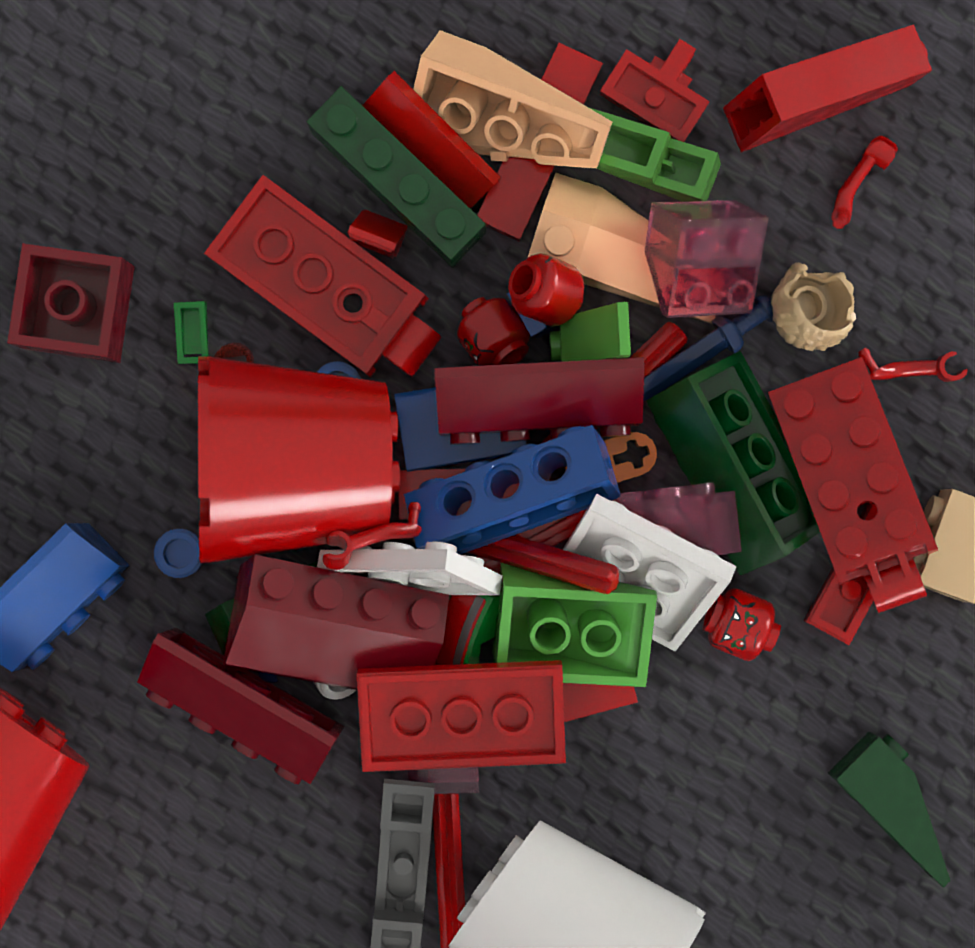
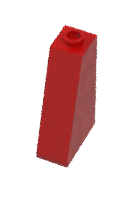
[723,24,932,152]

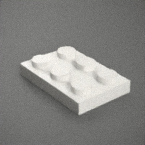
[317,542,502,595]

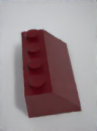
[434,357,645,445]
[223,555,449,690]
[137,628,345,785]

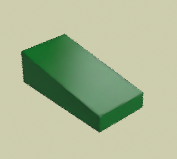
[174,301,209,364]

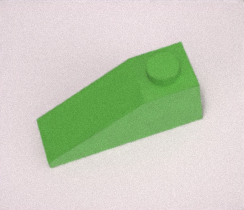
[549,302,631,362]

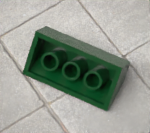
[646,351,820,576]

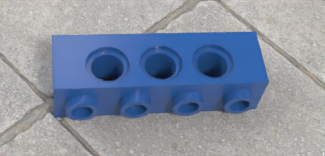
[404,425,621,555]

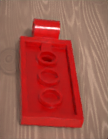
[204,175,442,378]
[768,357,938,613]

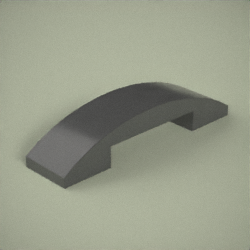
[371,779,435,948]

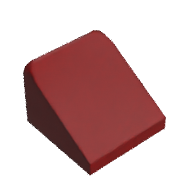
[347,209,408,259]

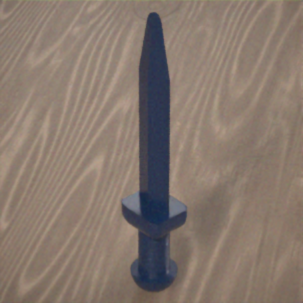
[643,295,773,402]

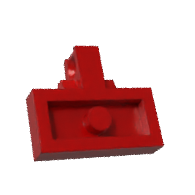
[599,39,710,142]

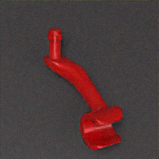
[832,135,898,229]
[858,347,968,382]
[322,502,422,570]

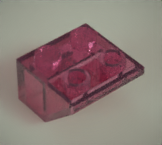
[644,200,769,318]
[613,483,742,555]

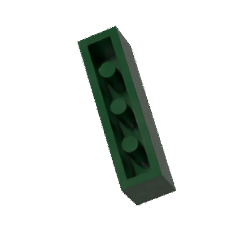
[306,86,486,268]

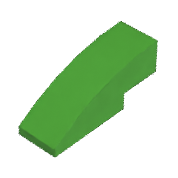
[588,107,721,209]

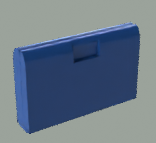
[395,387,526,472]

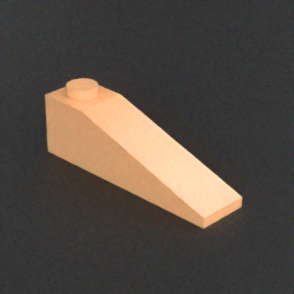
[413,30,612,169]
[528,173,727,324]

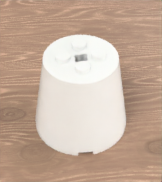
[448,820,706,948]

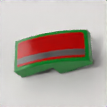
[434,595,500,665]

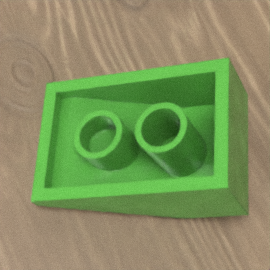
[492,562,657,687]

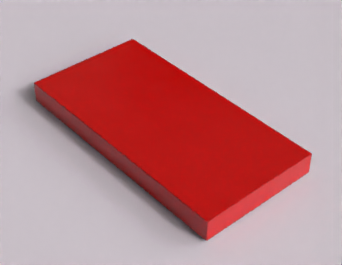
[357,660,566,772]

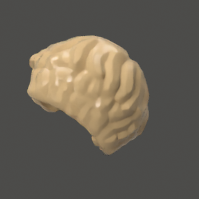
[771,262,856,351]

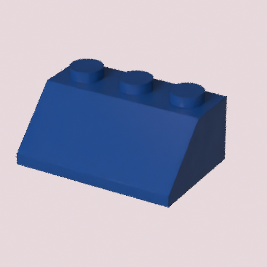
[0,523,129,672]

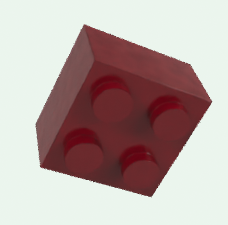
[7,243,135,363]

